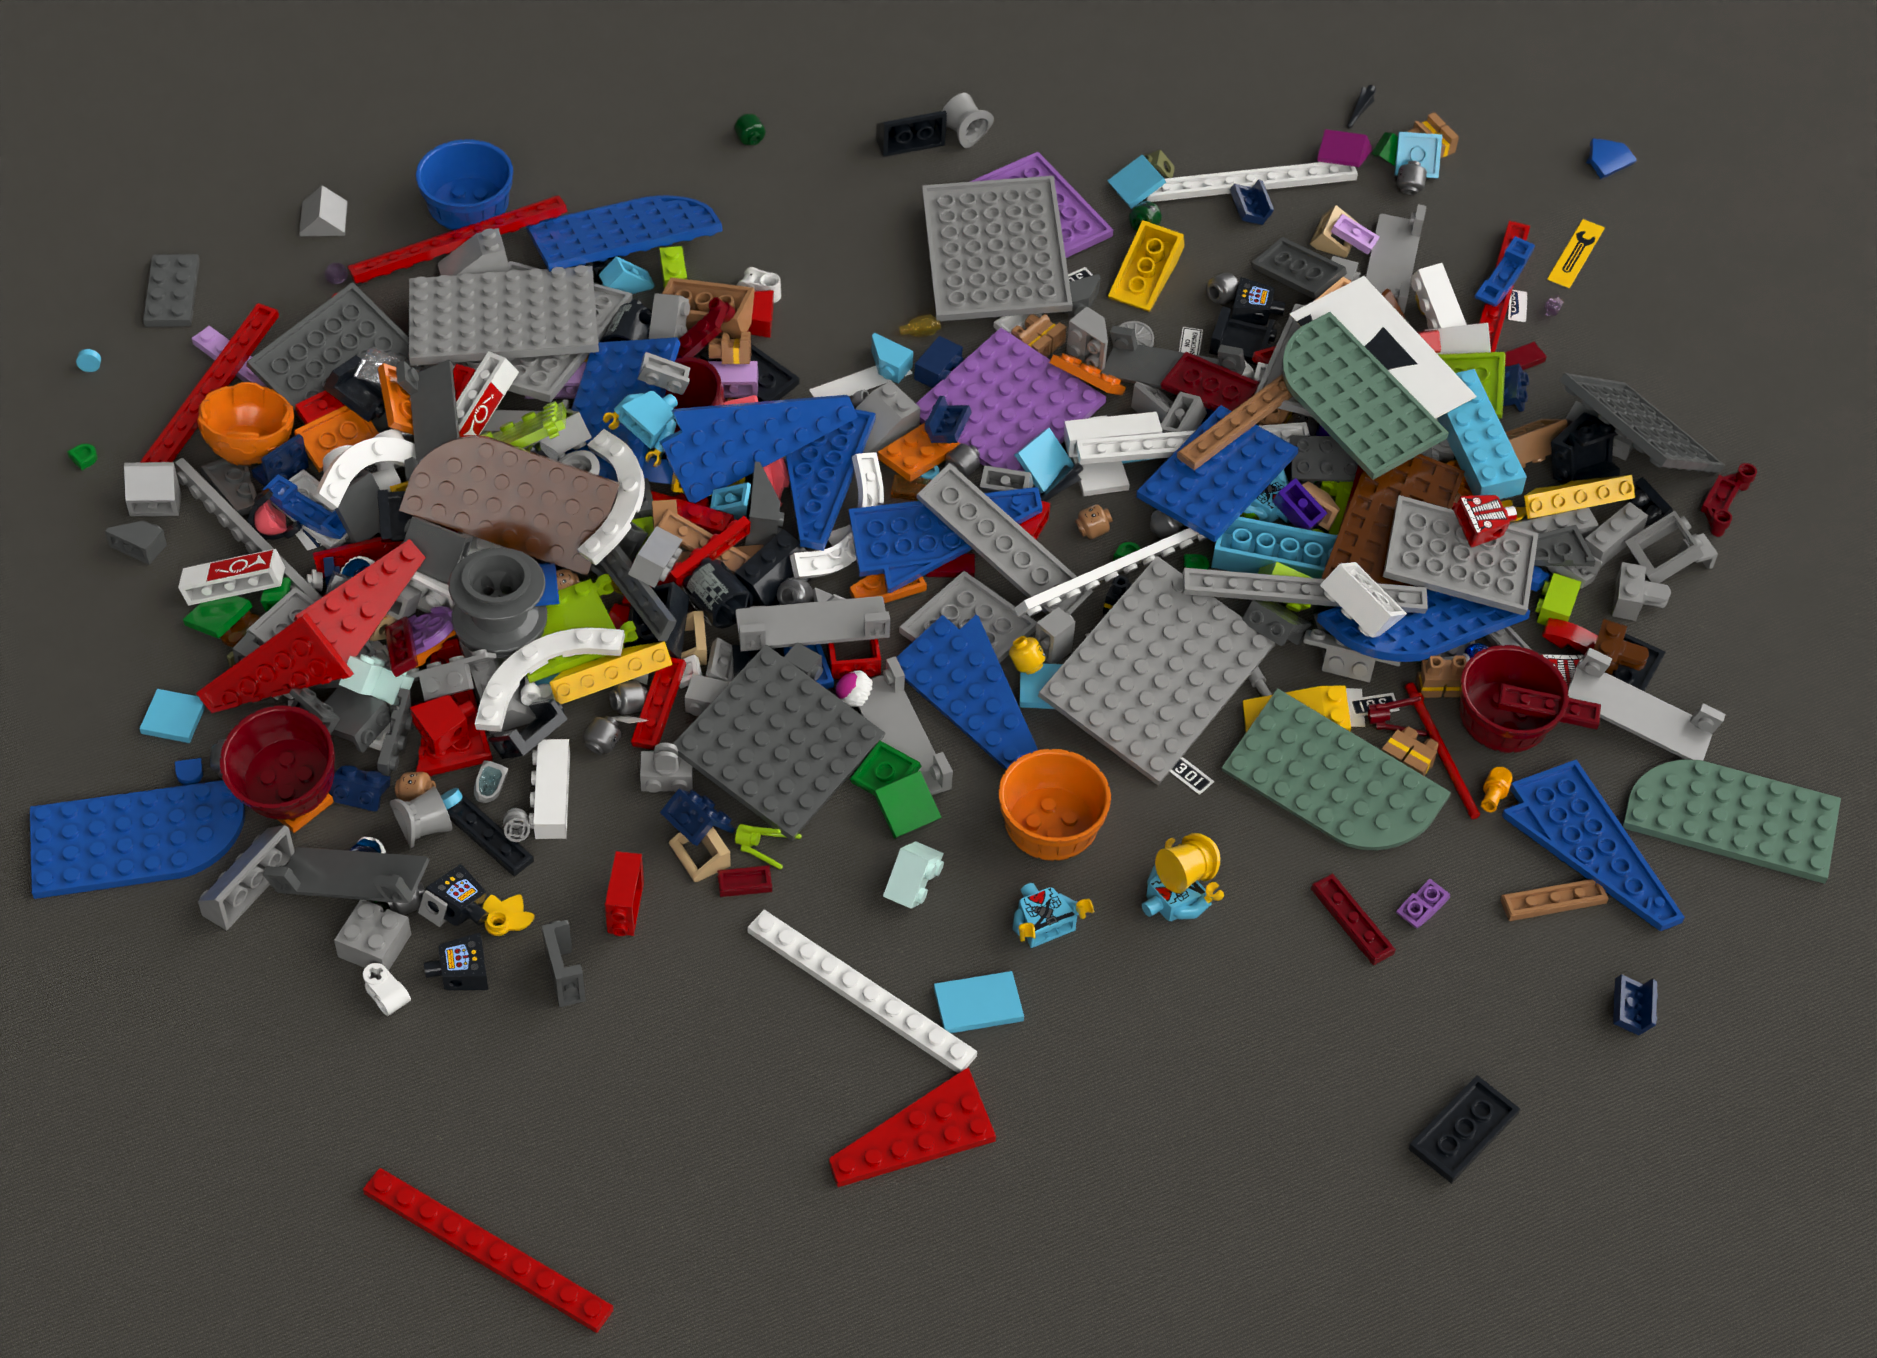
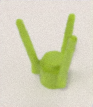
[735,824,802,869]

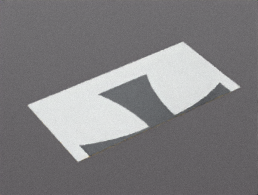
[1290,276,1477,419]

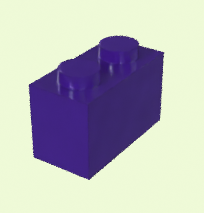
[1272,478,1328,530]

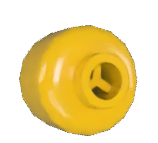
[1009,636,1046,674]

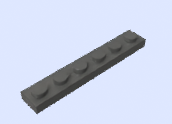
[600,544,677,642]

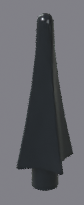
[1347,85,1376,128]
[1041,463,1084,502]

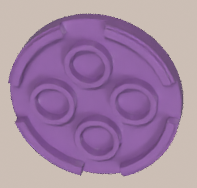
[386,606,454,655]

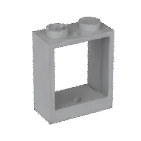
[1625,511,1704,583]

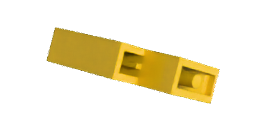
[1524,475,1635,519]
[549,641,672,704]

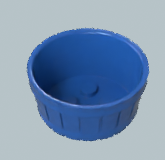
[416,139,513,230]

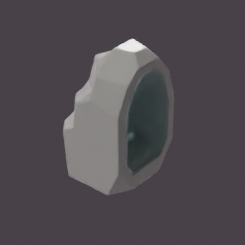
[474,761,508,803]

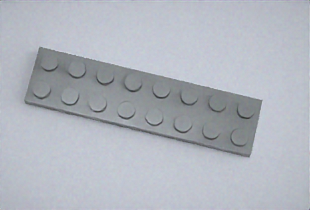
[916,463,1093,615]

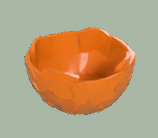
[197,382,294,465]

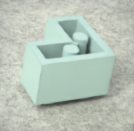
[339,654,414,706]
[883,841,944,909]

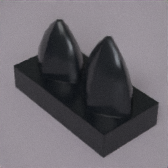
[1628,477,1673,526]

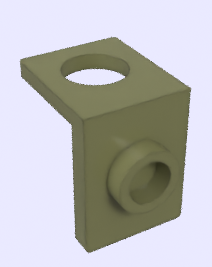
[1144,150,1175,178]

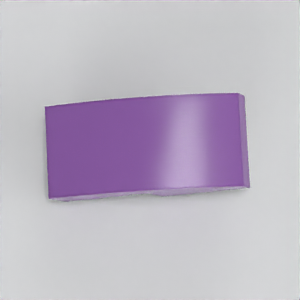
[1396,879,1450,929]

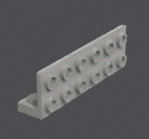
[1366,204,1427,314]
[736,596,890,651]
[1568,648,1726,761]
[858,656,953,795]

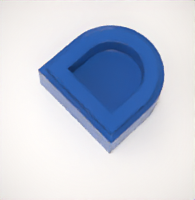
[175,758,203,785]

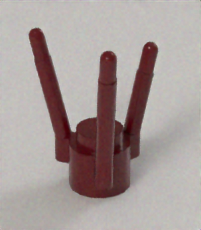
[1368,696,1427,736]

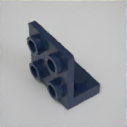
[252,434,309,487]
[660,788,736,846]

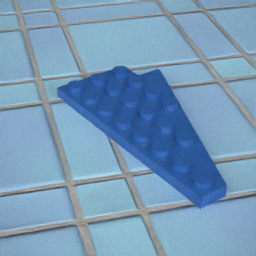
[659,395,858,503]
[785,409,876,551]
[848,487,1043,593]
[896,614,1038,770]
[1502,759,1685,931]

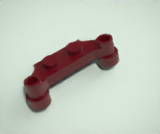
[676,297,735,358]
[1701,463,1757,537]

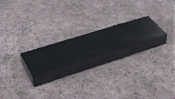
[447,796,534,877]

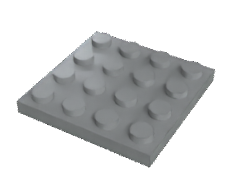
[899,571,1037,663]

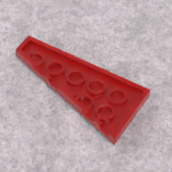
[293,539,426,664]
[196,613,354,713]
[416,639,492,776]
[829,1067,996,1187]

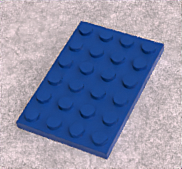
[1137,405,1298,542]

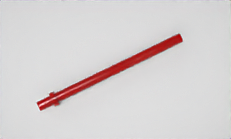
[1405,682,1480,819]

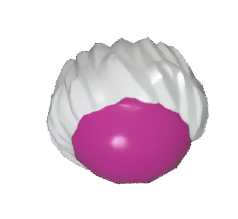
[836,671,873,707]

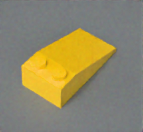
[1108,220,1185,312]
[1242,686,1351,732]

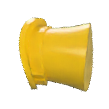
[1155,833,1220,894]

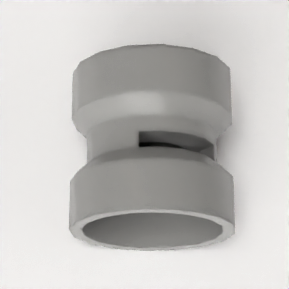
[503,808,530,842]

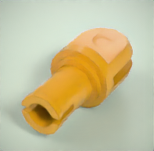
[1481,767,1512,812]

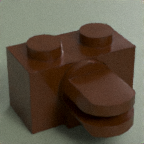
[1594,619,1649,676]

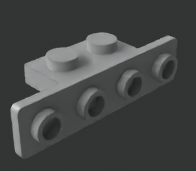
[1303,629,1401,683]
[406,649,497,701]

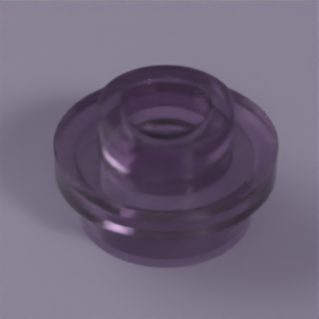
[325,263,348,284]
[1544,294,1563,316]

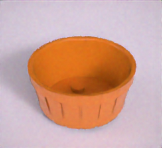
[999,749,1111,861]

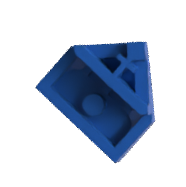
[1586,138,1637,179]

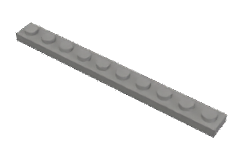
[175,458,322,602]
[1183,568,1428,614]

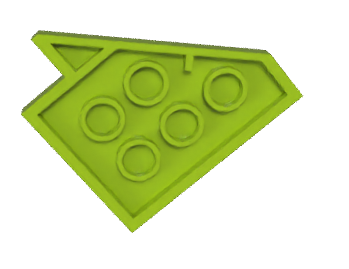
[1439,352,1506,419]

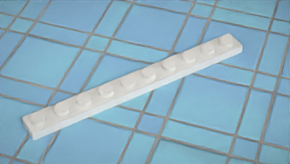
[1145,162,1358,202]
[1076,422,1310,464]
[1014,528,1206,617]
[748,910,977,1073]

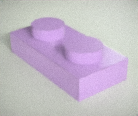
[1331,214,1380,255]

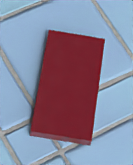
[1160,352,1260,411]

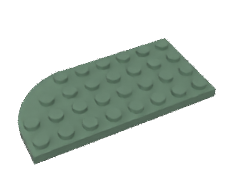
[1282,312,1449,480]
[1222,688,1451,850]
[1623,759,1841,884]

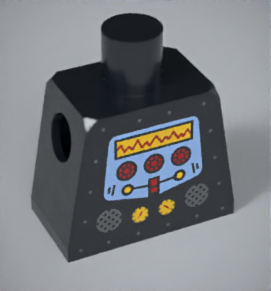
[1232,277,1286,325]
[425,864,489,926]
[424,933,488,991]

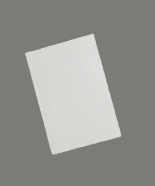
[1425,323,1491,355]

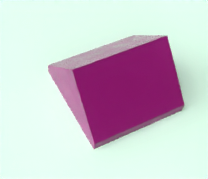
[1318,129,1372,167]

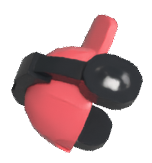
[247,488,302,540]

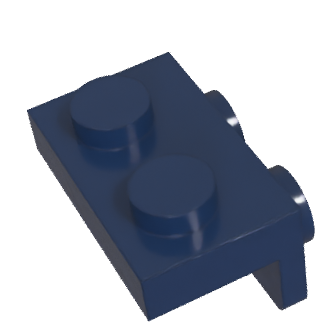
[1230,179,1274,225]
[1503,364,1529,412]
[925,396,972,443]
[329,765,391,812]
[1613,974,1658,1036]

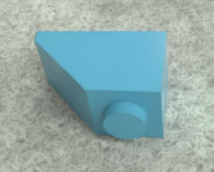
[599,256,655,294]
[871,333,913,384]
[710,482,751,520]

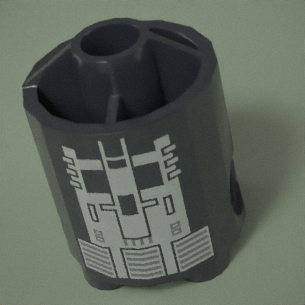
[601,300,652,342]
[682,557,753,629]

